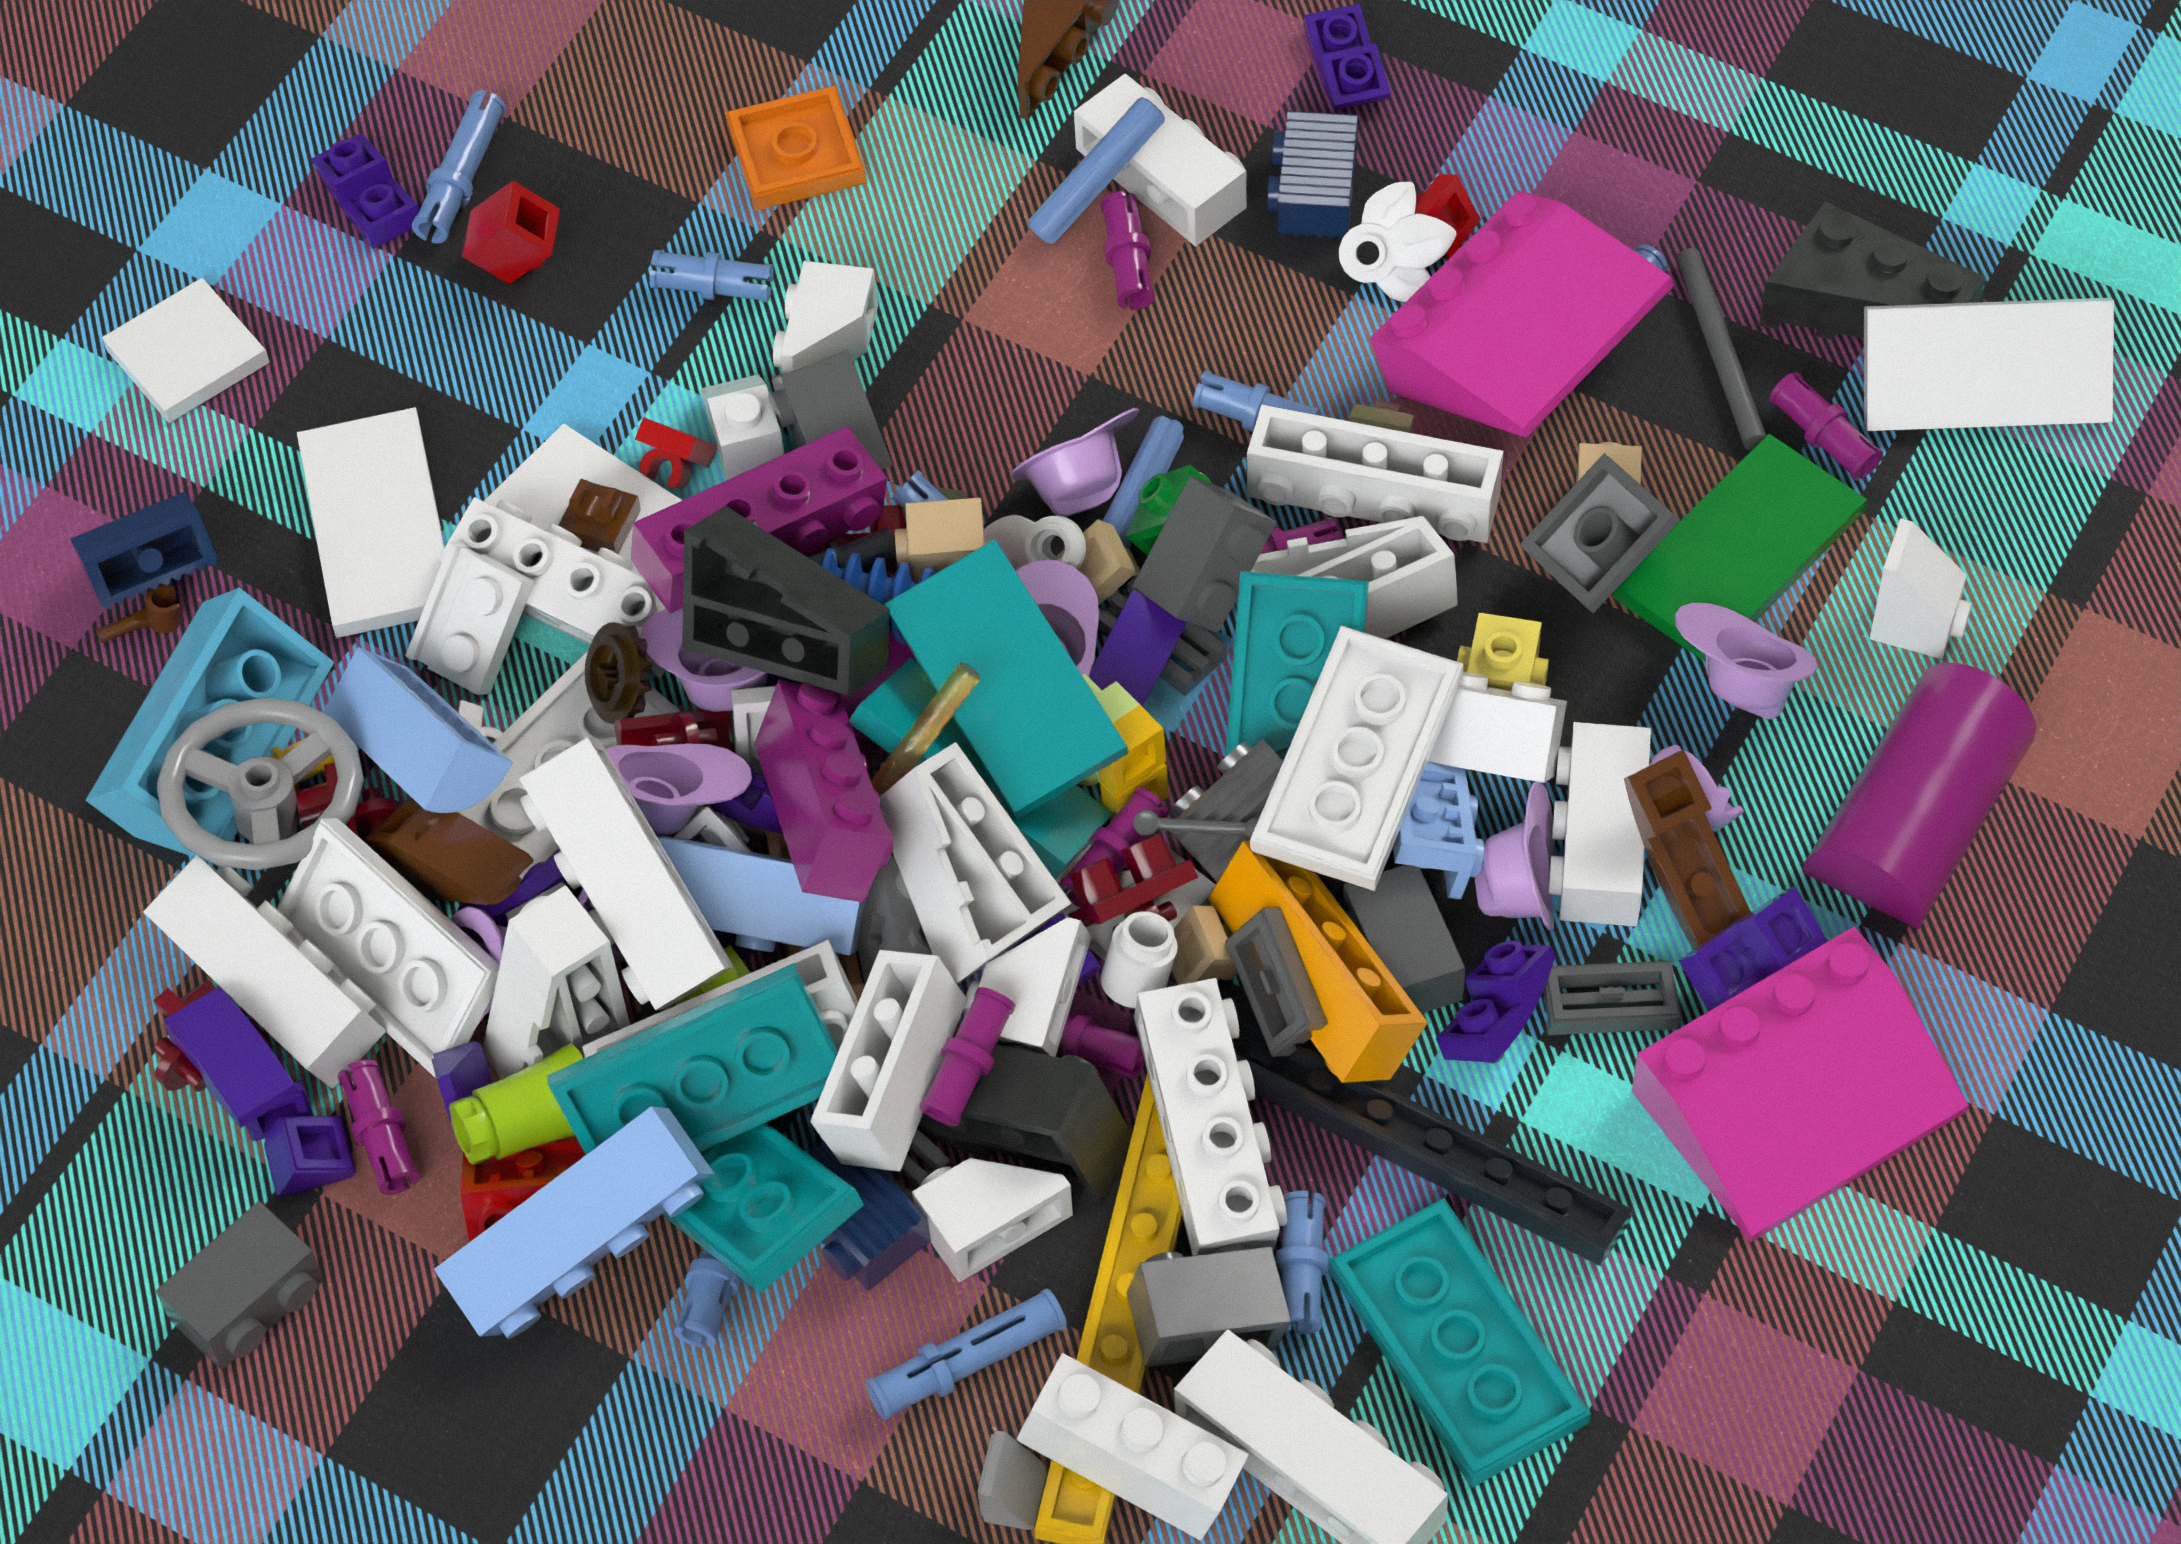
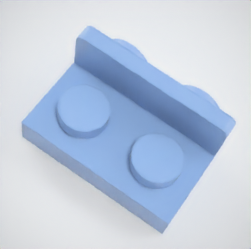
[1393,762,1484,900]

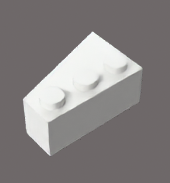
[1235,516,1458,639]
[879,742,1071,984]
[482,885,630,1080]

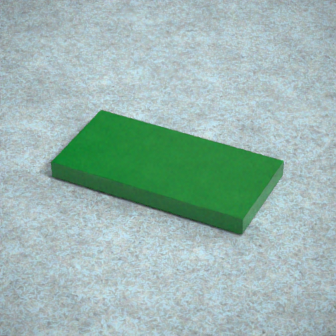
[1613,434,1867,662]

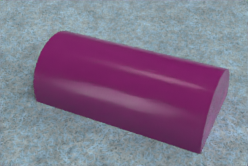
[1802,663,2036,930]

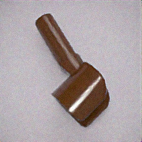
[96,584,182,643]

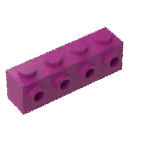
[631,426,888,614]
[754,680,893,903]

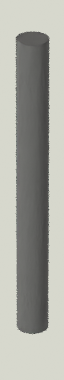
[1676,248,1766,450]

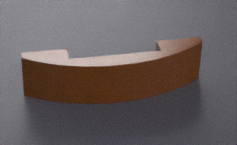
[1624,750,1751,950]

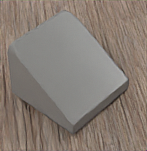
[977,1430,1047,1530]

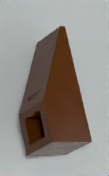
[1017,0,1119,121]
[364,797,534,905]

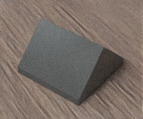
[1520,453,1680,614]

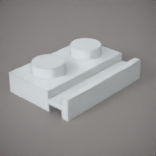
[405,543,534,695]

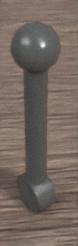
[1133,810,1260,840]

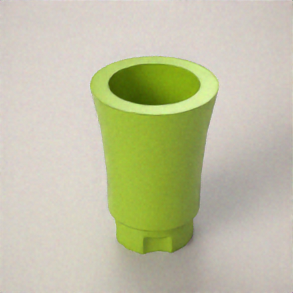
[449,1043,584,1165]

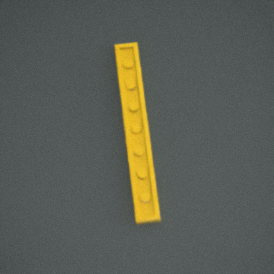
[1035,1073,1183,1544]

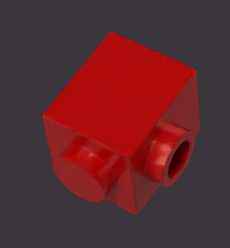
[462,181,560,284]

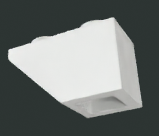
[773,261,878,374]

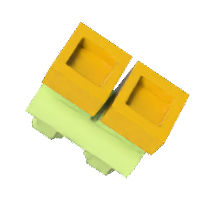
[1078,674,1169,822]

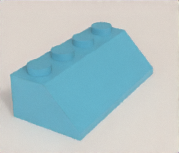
[85,587,334,864]

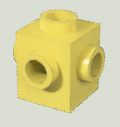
[1457,613,1549,691]

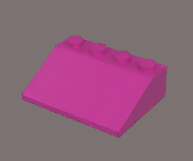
[1370,190,1674,438]
[1632,926,1969,1243]

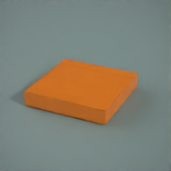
[725,85,867,211]

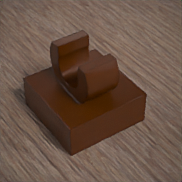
[558,479,641,554]

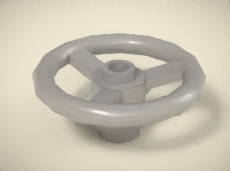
[156,697,364,870]

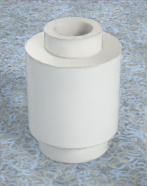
[1101,911,1178,1008]

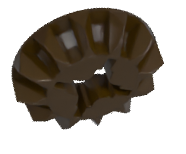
[585,622,653,724]

